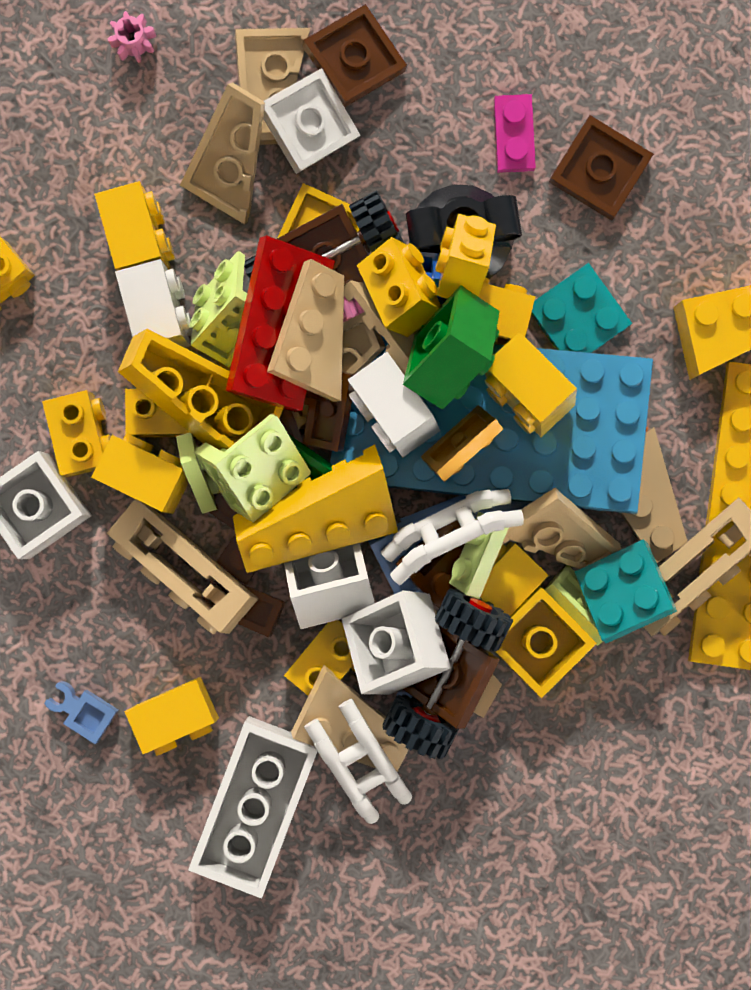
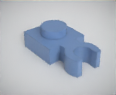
[44,681,119,744]

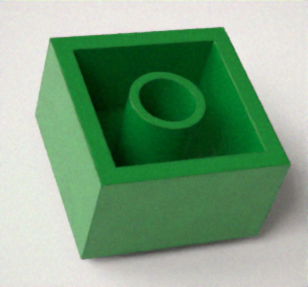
[403,285,500,410]

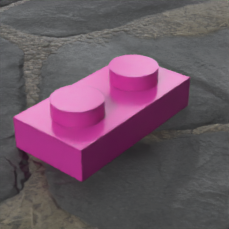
[494,94,536,173]

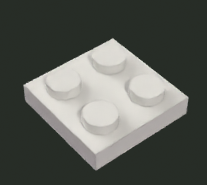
[263,68,361,174]

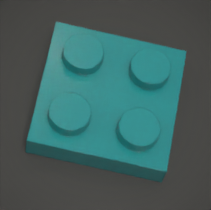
[531,263,633,353]
[575,539,677,644]

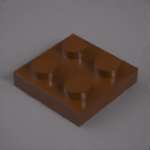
[302,4,407,107]
[549,115,654,221]

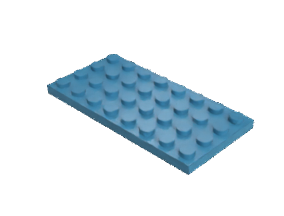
[330,335,653,514]

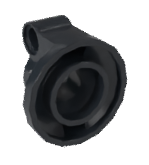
[405,184,522,280]

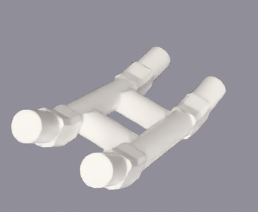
[381,489,524,585]
[304,699,412,824]

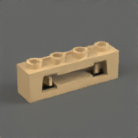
[644,497,751,636]
[107,499,258,634]

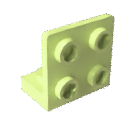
[190,251,247,367]
[194,414,311,523]

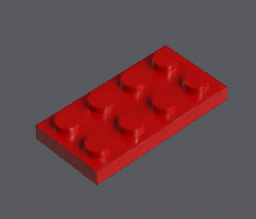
[225,235,335,412]

